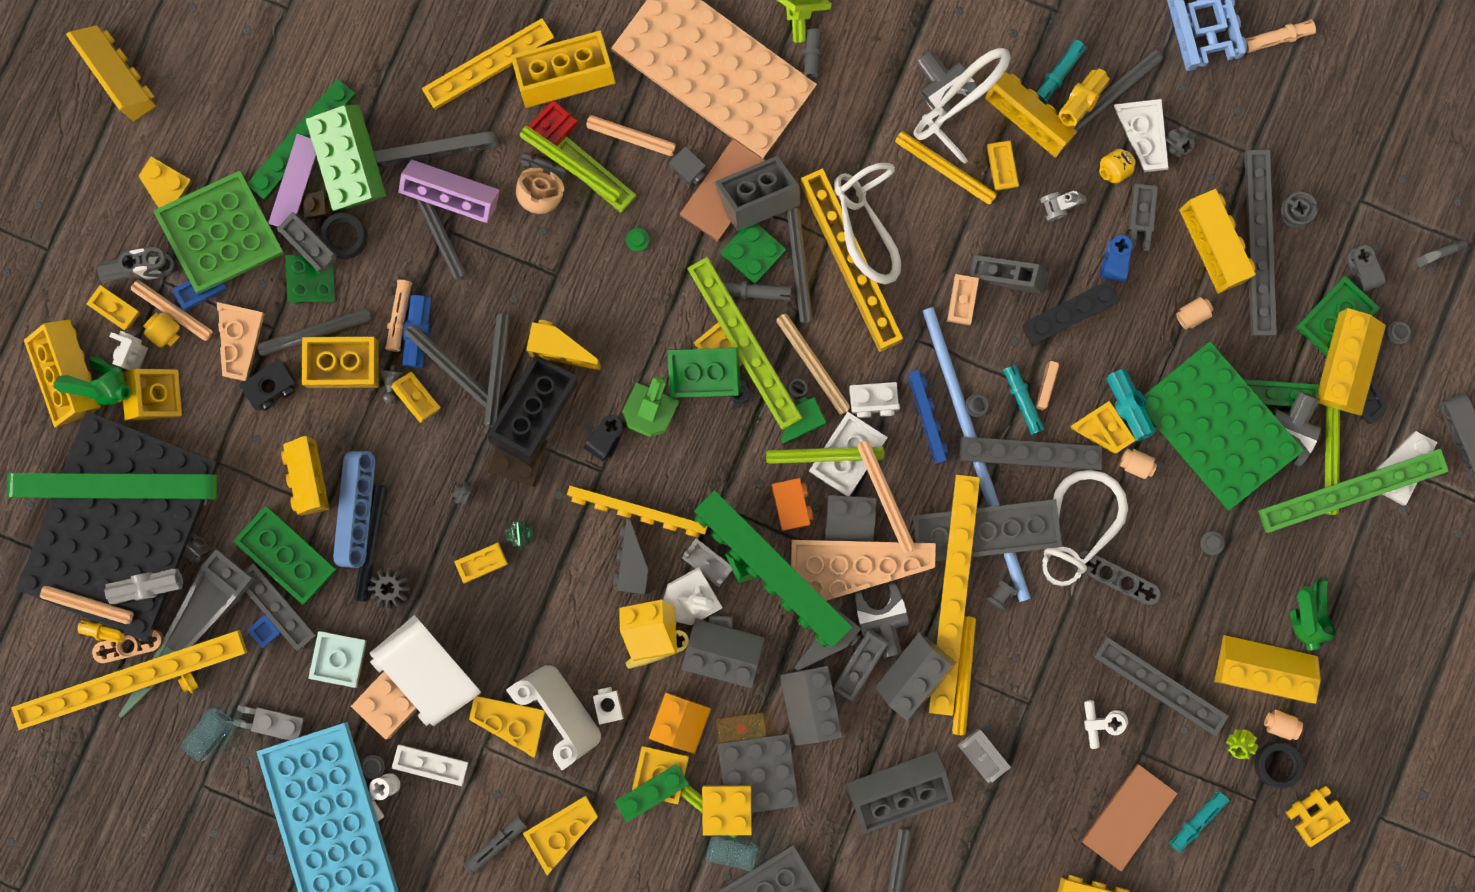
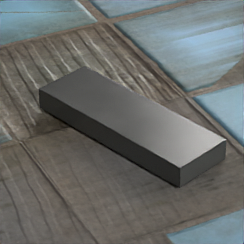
[832,629,889,702]

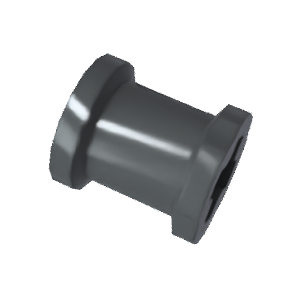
[986,581,1017,612]

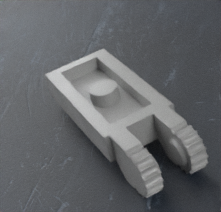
[233,705,305,740]

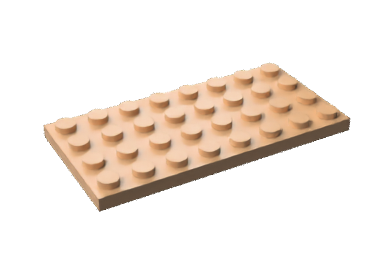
[611,0,817,159]

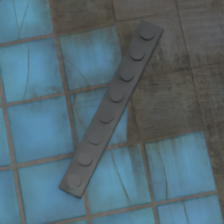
[1244,150,1277,337]

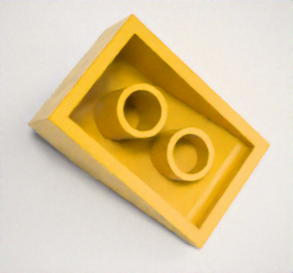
[527,320,601,370]

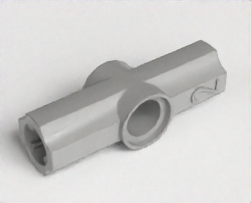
[104,569,183,604]

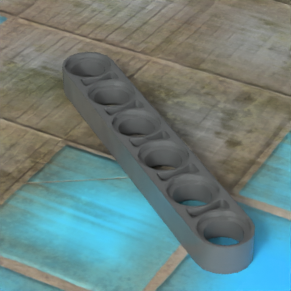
[373,132,498,168]

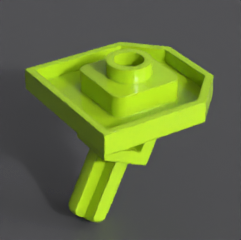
[777,0,832,43]

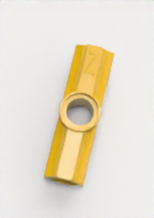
[1058,68,1110,127]

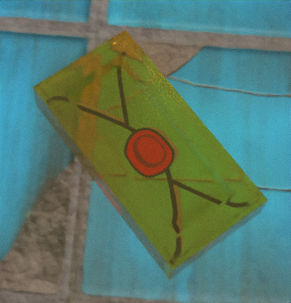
[716,713,767,743]

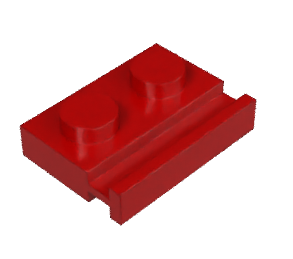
[528,100,578,158]

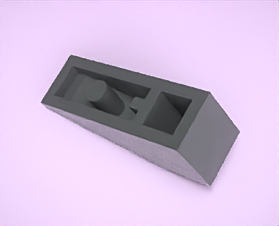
[969,255,1049,295]
[794,611,861,670]

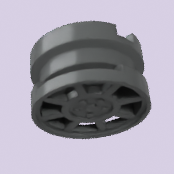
[1280,192,1317,228]

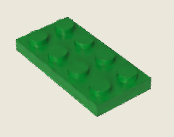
[233,506,337,605]

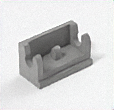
[682,538,732,587]
[958,728,1011,783]

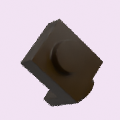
[303,190,341,220]

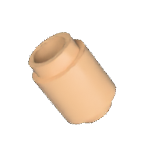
[1176,297,1213,330]
[1119,449,1157,479]
[1264,709,1303,740]

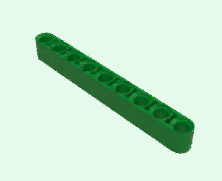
[6,473,218,499]

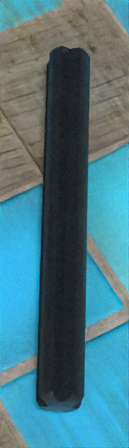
[354,485,387,602]

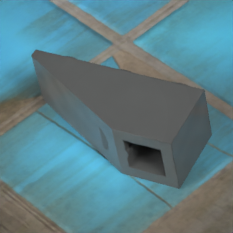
[613,519,649,595]

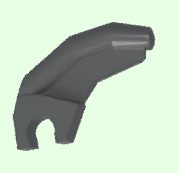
[1416,240,1469,267]

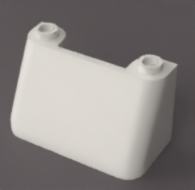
[370,615,481,726]
[506,665,601,770]

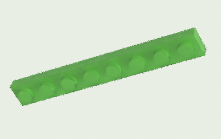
[1258,449,1449,533]

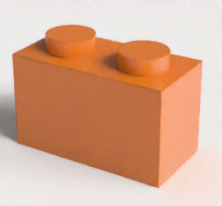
[771,478,813,532]

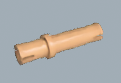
[1245,19,1316,53]
[385,280,412,352]

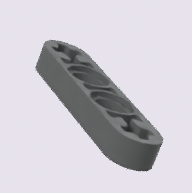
[1073,551,1160,605]

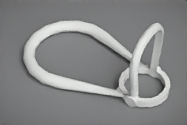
[913,48,1011,164]
[834,163,901,284]
[1042,470,1128,586]

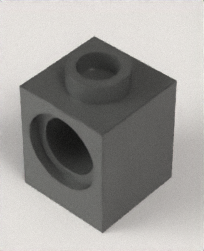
[669,147,706,187]

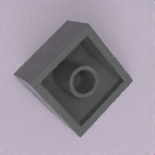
[825,495,876,542]

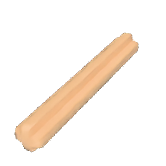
[586,115,676,156]
[131,280,213,341]
[40,586,133,624]

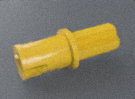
[78,619,125,643]

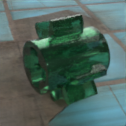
[505,521,535,547]

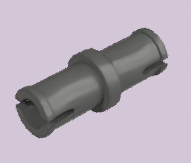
[803,29,822,78]

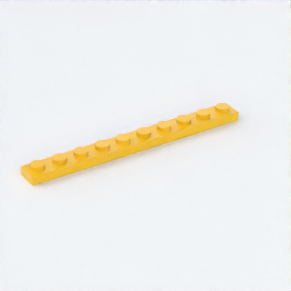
[929,475,980,716]
[11,630,247,730]

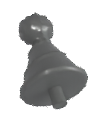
[380,365,404,404]

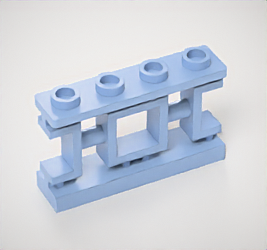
[1167,0,1247,72]

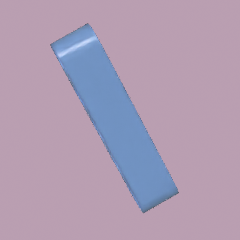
[333,451,375,568]

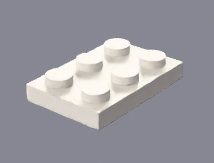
[809,412,888,496]

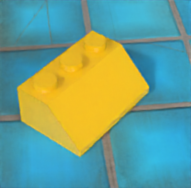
[281,436,330,516]

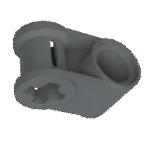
[1347,245,1385,293]

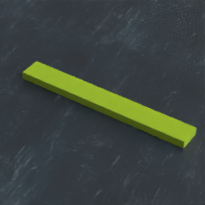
[687,257,803,431]

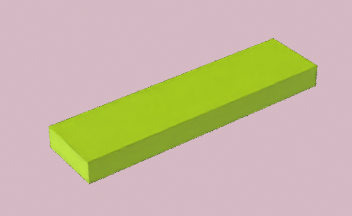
[557,137,637,214]

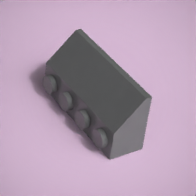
[846,751,954,834]

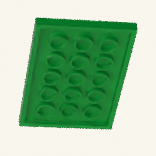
[1144,341,1304,511]

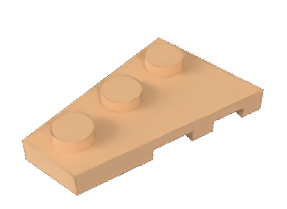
[217,302,265,381]

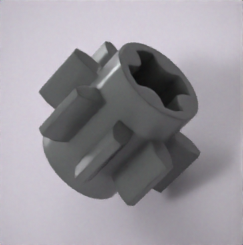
[1166,126,1195,157]

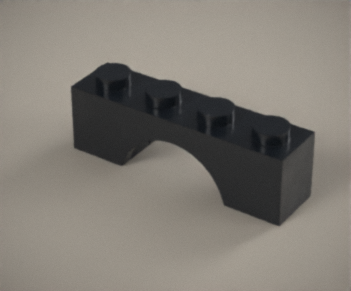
[1021,280,1120,347]

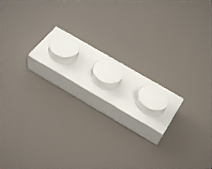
[392,744,469,786]

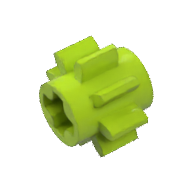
[1226,729,1258,759]

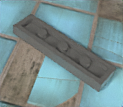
[245,563,317,651]

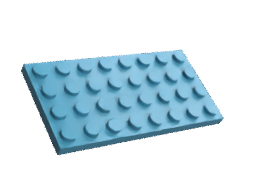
[256,722,399,892]

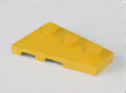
[469,696,545,758]

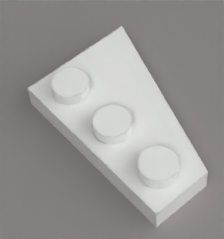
[1114,99,1168,172]
[1376,431,1437,505]

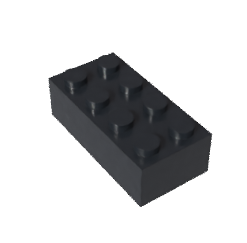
[488,354,577,465]

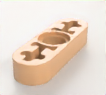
[92,630,164,663]

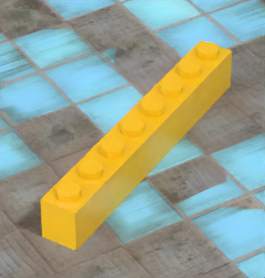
[800,168,903,352]

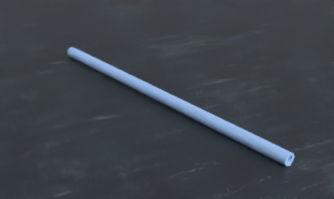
[922,307,1031,602]

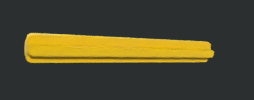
[895,131,997,204]
[952,616,976,735]

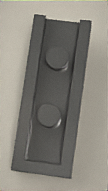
[277,212,337,273]

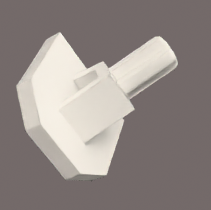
[663,567,722,625]

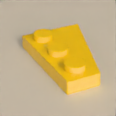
[523,796,598,875]

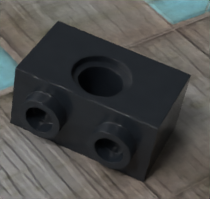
[239,359,299,411]

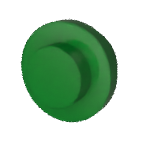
[626,228,649,252]

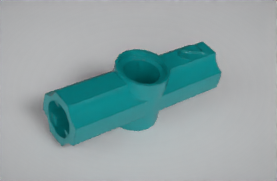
[1106,369,1156,441]

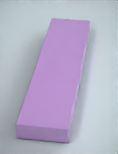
[268,134,316,227]

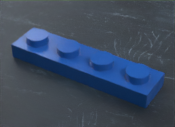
[907,370,949,465]

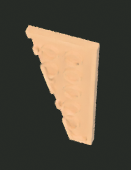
[791,540,936,601]

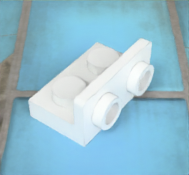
[109,331,148,371]
[849,382,900,418]

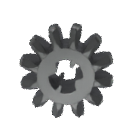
[368,568,410,609]

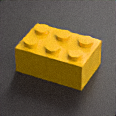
[302,337,379,388]

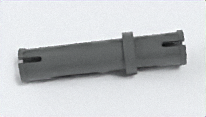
[722,281,792,301]
[463,815,528,875]

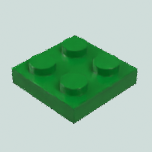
[720,223,786,284]

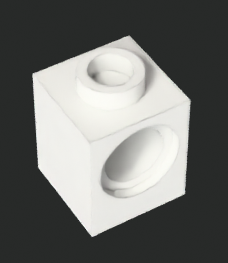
[593,687,624,725]

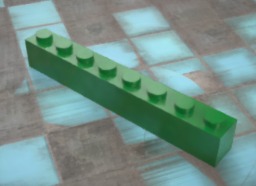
[694,490,853,648]

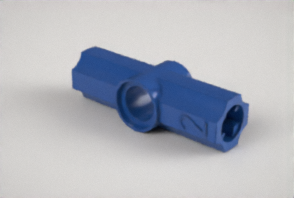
[402,295,432,368]

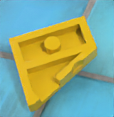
[139,157,193,208]
[1070,401,1136,454]

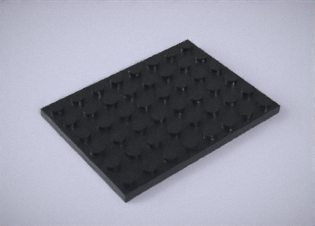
[16,411,219,642]

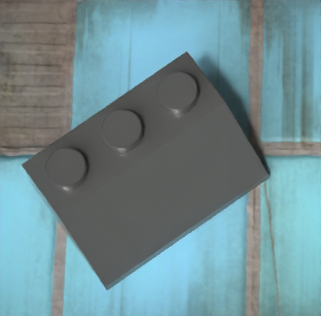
[715,156,800,231]
[681,618,765,688]
[875,632,957,721]
[780,665,843,746]

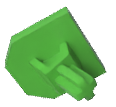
[622,376,679,437]

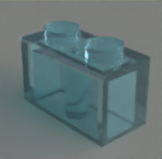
[179,707,234,762]
[705,835,758,872]

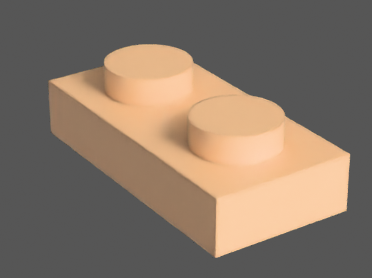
[947,274,979,325]

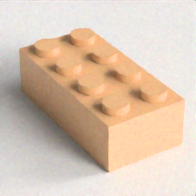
[351,671,418,739]

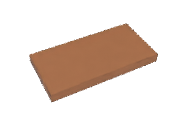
[680,139,765,242]
[1081,764,1177,872]

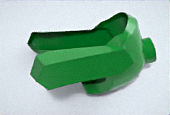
[53,356,131,405]
[1290,578,1336,650]

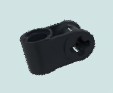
[583,415,624,461]

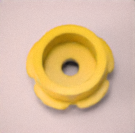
[178,672,199,694]

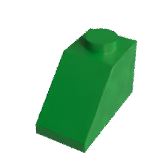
[781,396,826,445]

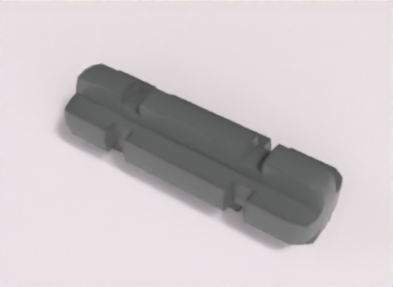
[521,152,566,180]

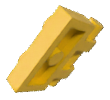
[1286,786,1350,847]

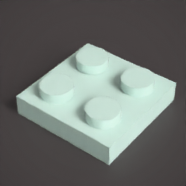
[308,631,367,688]

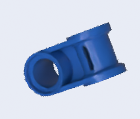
[1100,235,1132,283]

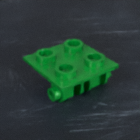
[285,255,335,305]

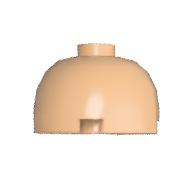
[516,168,564,214]

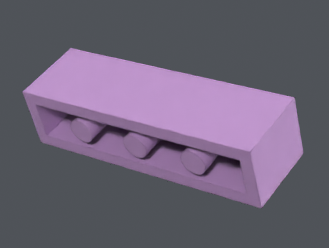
[398,159,500,223]

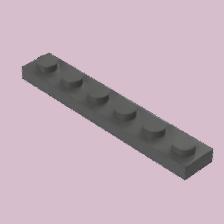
[960,437,1102,471]
[1093,637,1229,736]

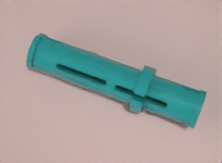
[1036,40,1087,104]
[1002,364,1045,435]
[1169,791,1230,854]

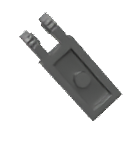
[1128,183,1158,251]

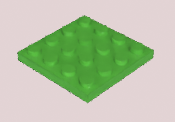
[153,171,284,295]

